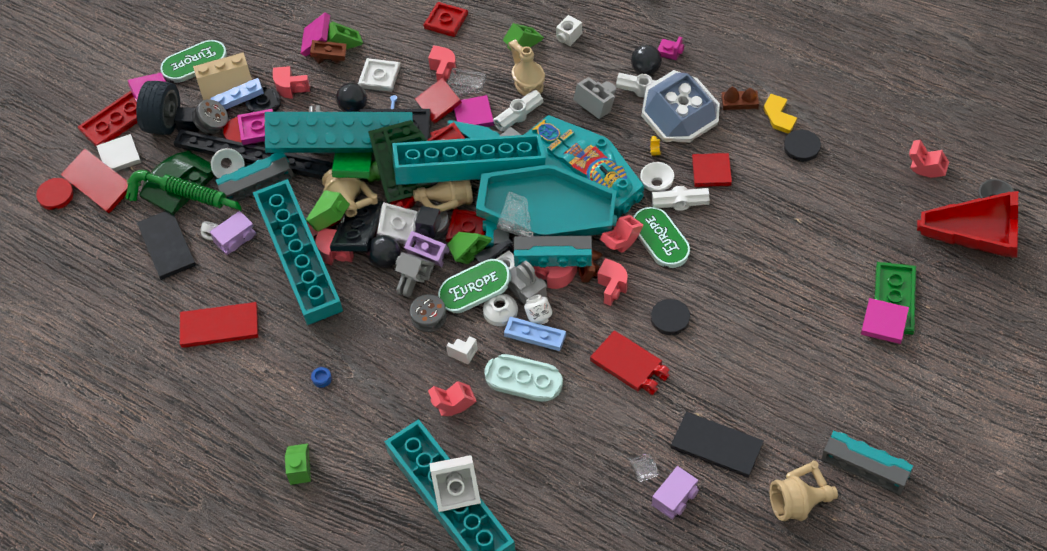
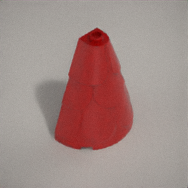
[917,191,1019,258]

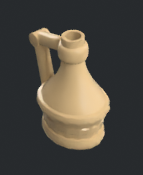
[508,39,545,96]
[322,169,378,217]
[413,180,473,212]
[770,461,838,521]

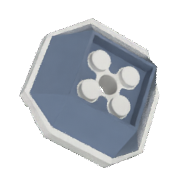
[641,70,720,142]

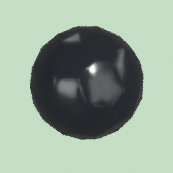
[631,44,662,75]
[336,83,367,112]
[367,235,401,268]

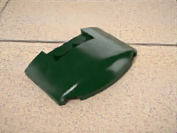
[368,120,431,203]
[139,151,215,215]

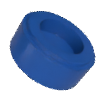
[311,367,332,388]

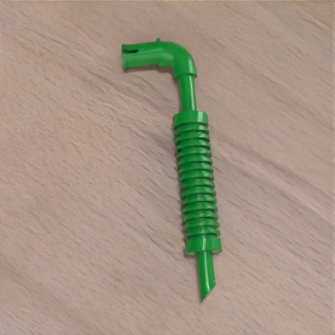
[126,170,242,211]

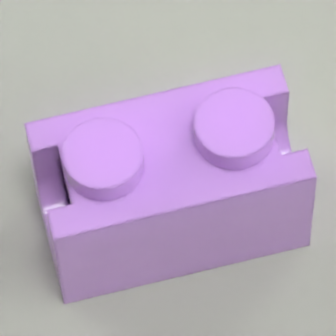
[210,211,256,255]
[404,231,450,267]
[652,466,699,520]

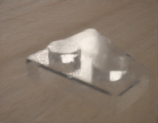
[447,68,487,97]
[496,191,533,237]

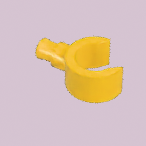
[650,136,661,156]

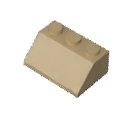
[193,52,252,100]

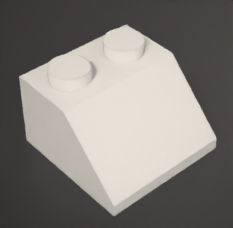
[430,455,481,512]

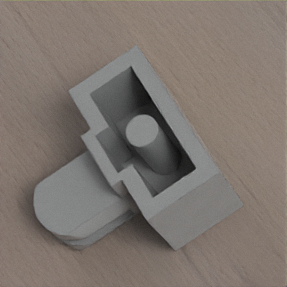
[573,77,616,119]
[395,252,435,297]
[507,261,547,305]

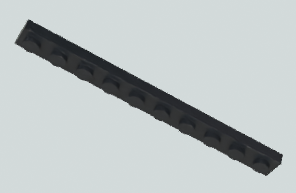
[173,129,333,179]

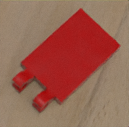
[590,330,670,395]

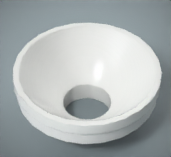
[211,148,244,178]
[640,162,674,192]
[483,294,518,326]

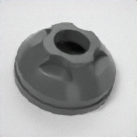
[978,179,1014,199]

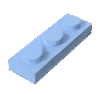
[210,78,264,110]
[504,317,566,351]

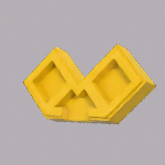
[763,94,797,134]

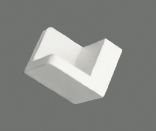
[446,336,478,364]

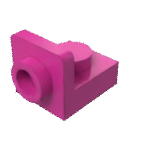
[658,36,685,60]

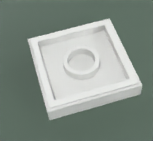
[358,58,400,92]
[97,134,141,172]
[376,202,417,245]

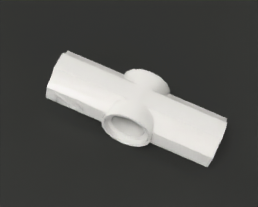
[616,73,656,97]
[493,90,543,131]
[652,186,710,211]

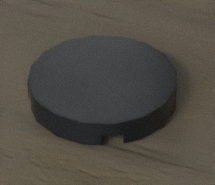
[245,87,281,113]
[784,129,821,162]
[651,299,690,335]

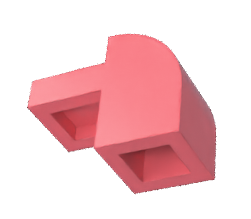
[428,45,457,82]
[273,66,310,99]
[909,140,949,178]
[600,215,643,253]
[316,228,354,265]
[597,258,628,306]
[533,266,578,289]
[428,381,477,416]

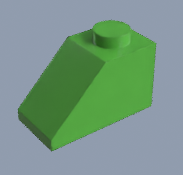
[327,21,363,50]
[503,23,544,50]
[306,190,350,232]
[447,232,492,264]
[285,443,311,485]

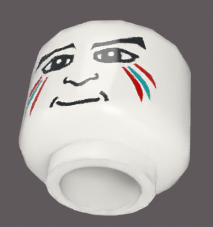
[524,294,553,325]

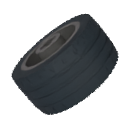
[136,81,181,135]

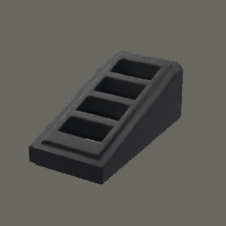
[474,239,514,263]

